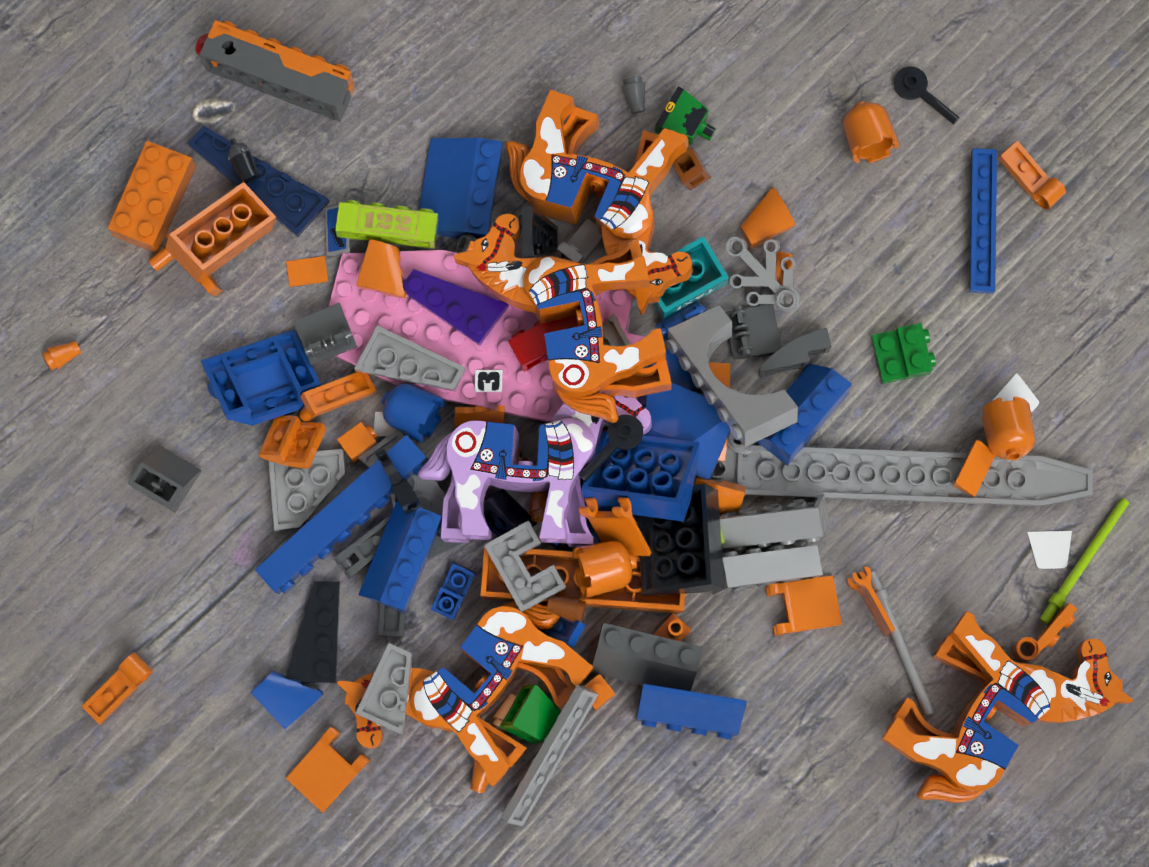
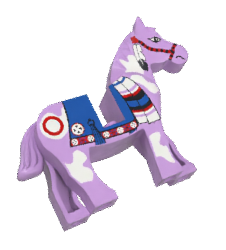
[418,396,652,548]

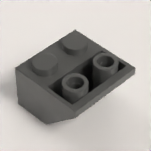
[128,445,201,513]

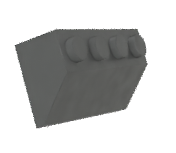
[590,623,703,691]

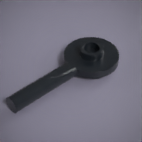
[893,67,960,125]
[579,415,644,482]

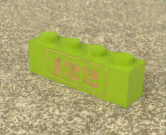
[335,200,439,249]

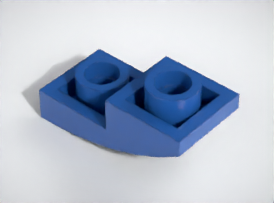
[431,562,477,620]

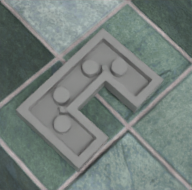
[484,521,566,612]

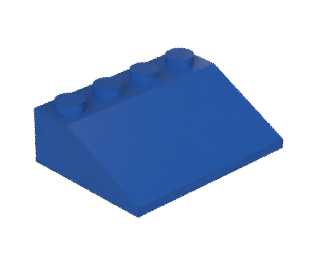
[419,138,503,239]
[581,430,700,522]
[636,684,747,740]

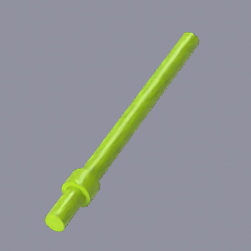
[1039,498,1130,625]

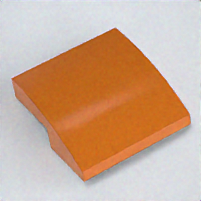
[258,415,326,469]

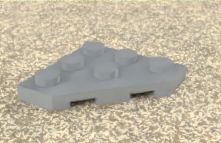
[269,449,346,532]

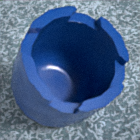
[381,383,445,443]

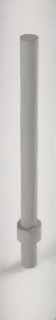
[871,571,934,716]

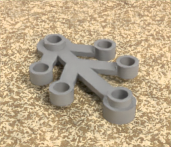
[726,236,800,312]

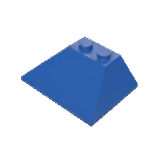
[201,330,321,426]
[638,382,730,480]

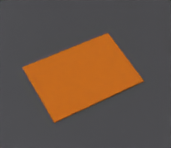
[286,256,328,287]

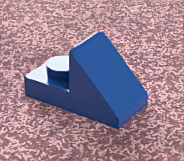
[538,617,586,648]

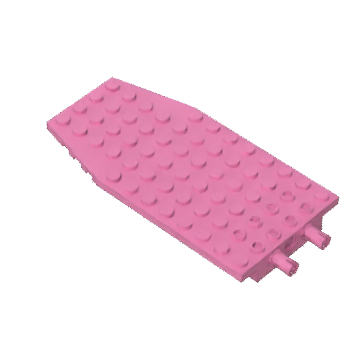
[328,250,645,434]

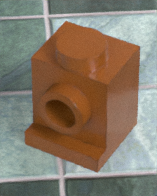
[673,147,711,190]

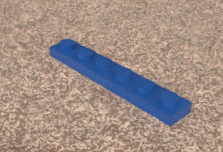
[969,148,997,294]

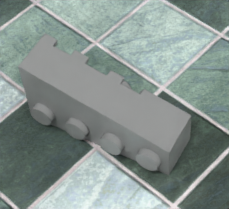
[720,495,829,551]
[712,542,823,596]

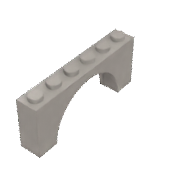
[666,305,798,447]

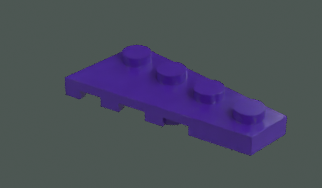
[403,269,509,346]

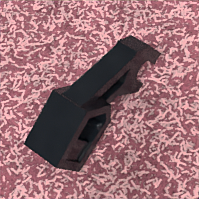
[375,449,422,515]

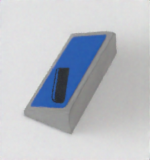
[325,205,351,256]

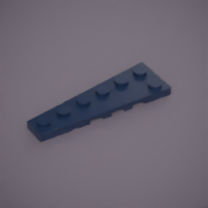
[187,126,330,237]

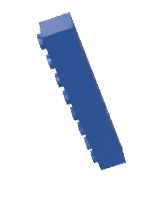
[255,435,429,594]

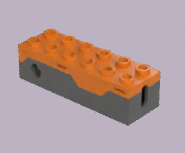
[195,20,355,122]

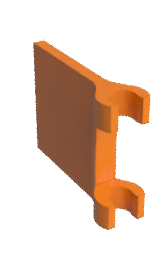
[578,498,652,556]
[846,566,896,637]
[765,575,842,636]
[286,727,370,813]

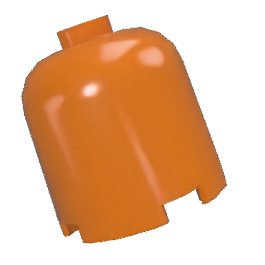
[843,101,899,163]
[981,397,1035,460]
[573,541,636,598]

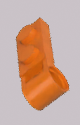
[997,141,1066,210]
[1012,603,1078,662]
[81,652,153,725]

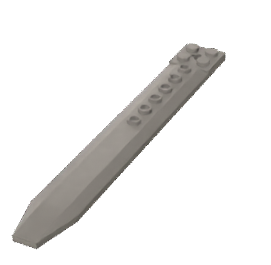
[693,445,1093,506]

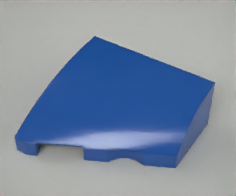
[251,670,323,729]

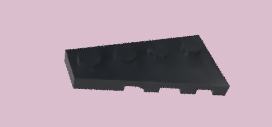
[519,206,558,257]
[286,581,340,684]

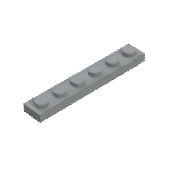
[501,685,599,826]

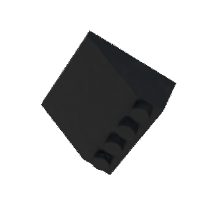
[637,484,724,596]

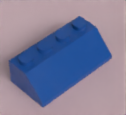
[757,364,852,466]
[358,502,442,614]

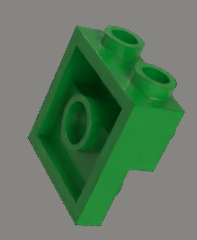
[871,323,936,384]

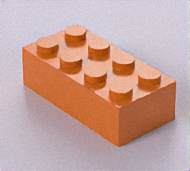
[107,141,196,253]
[165,182,276,283]

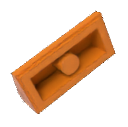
[952,439,995,497]

